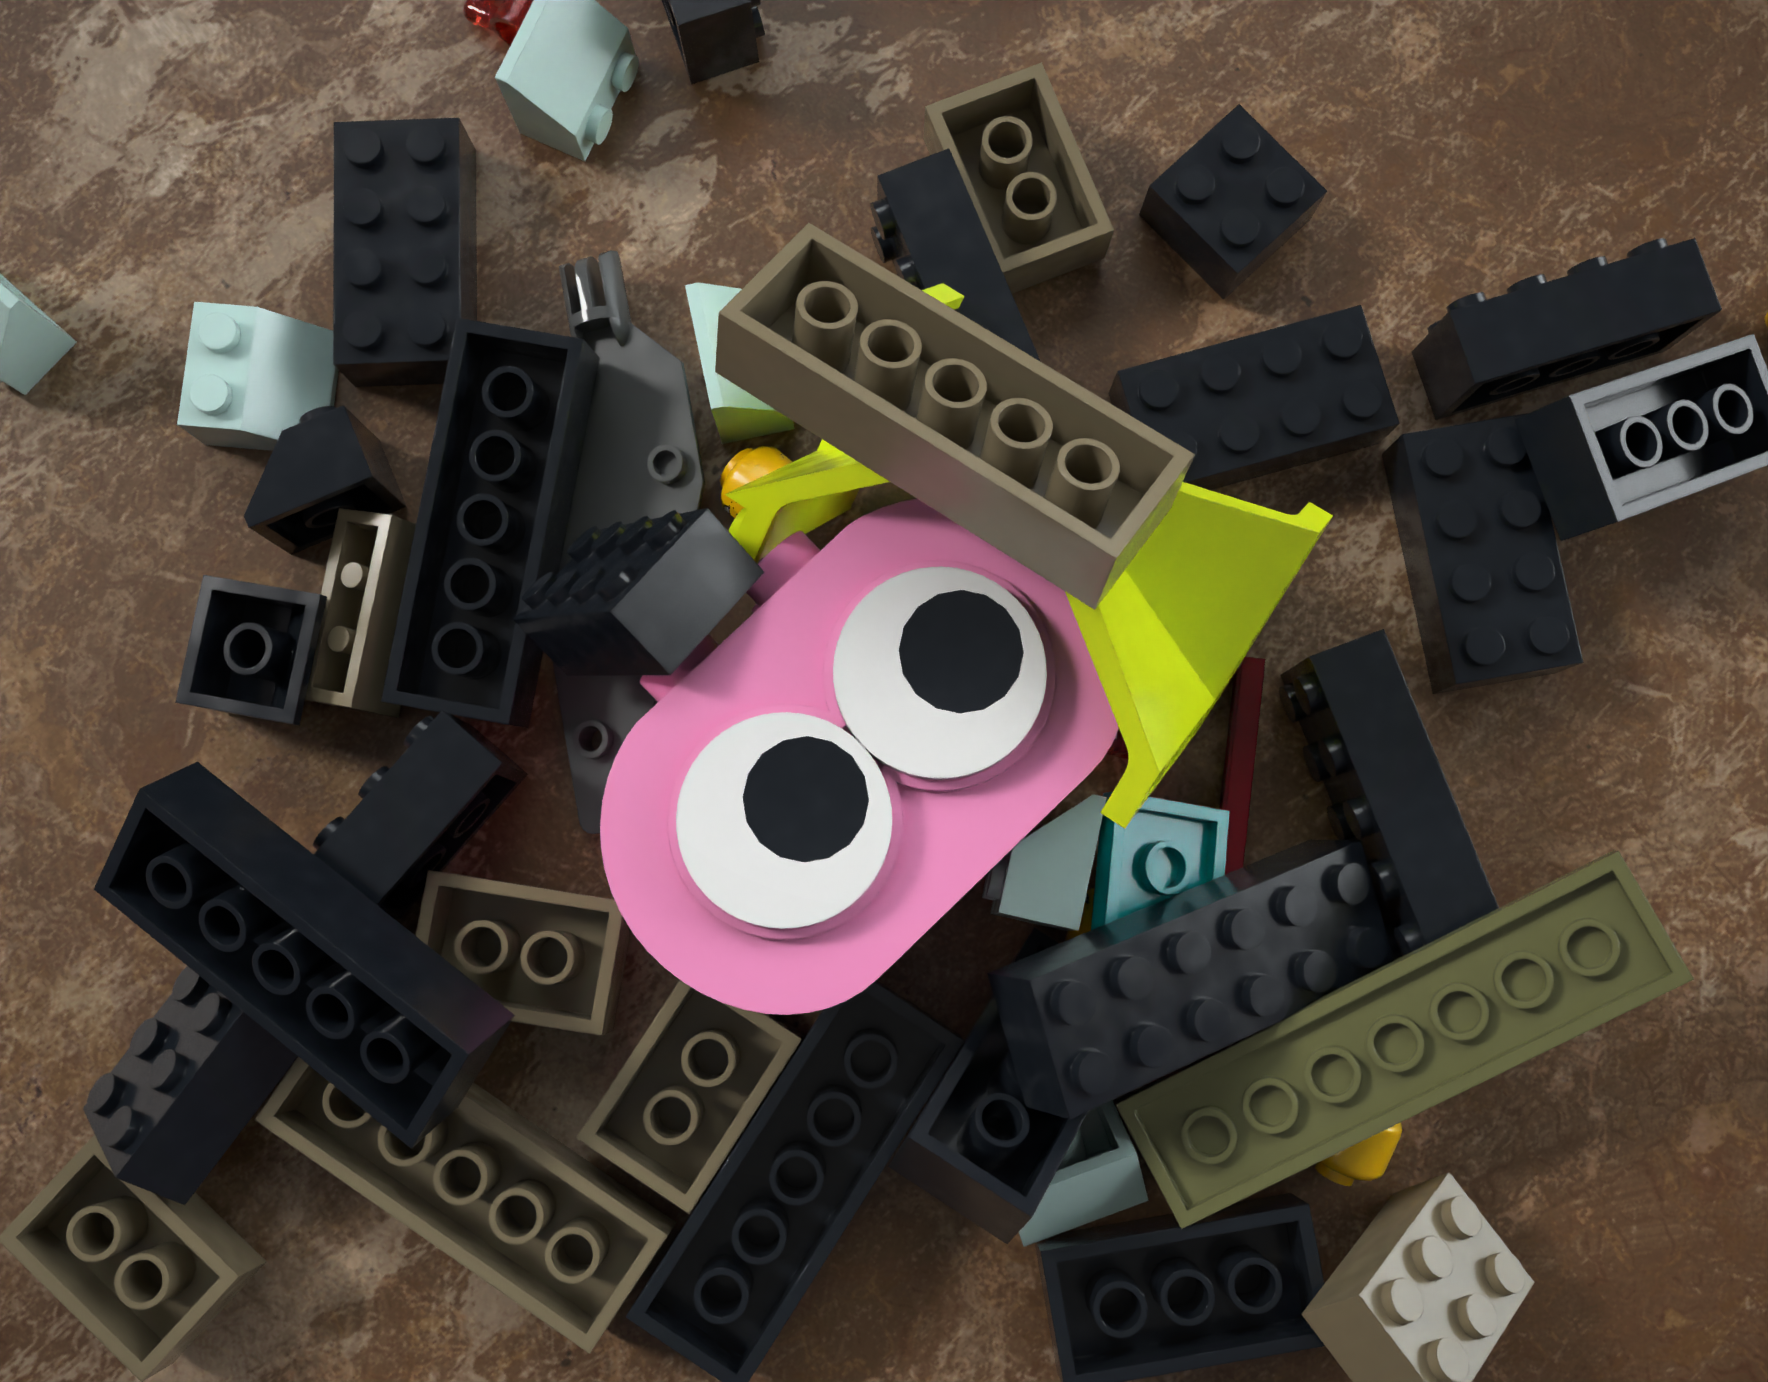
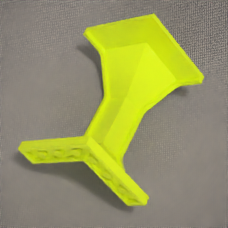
[724,283,1333,828]

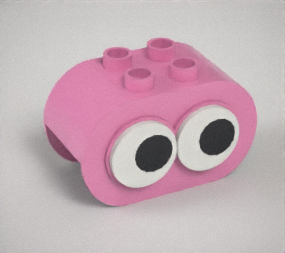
[600,499,1119,1015]

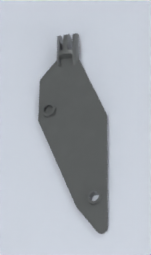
[552,250,705,834]

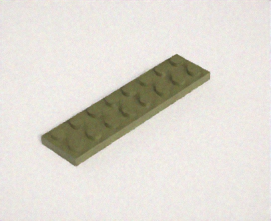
[1116,850,1694,1229]

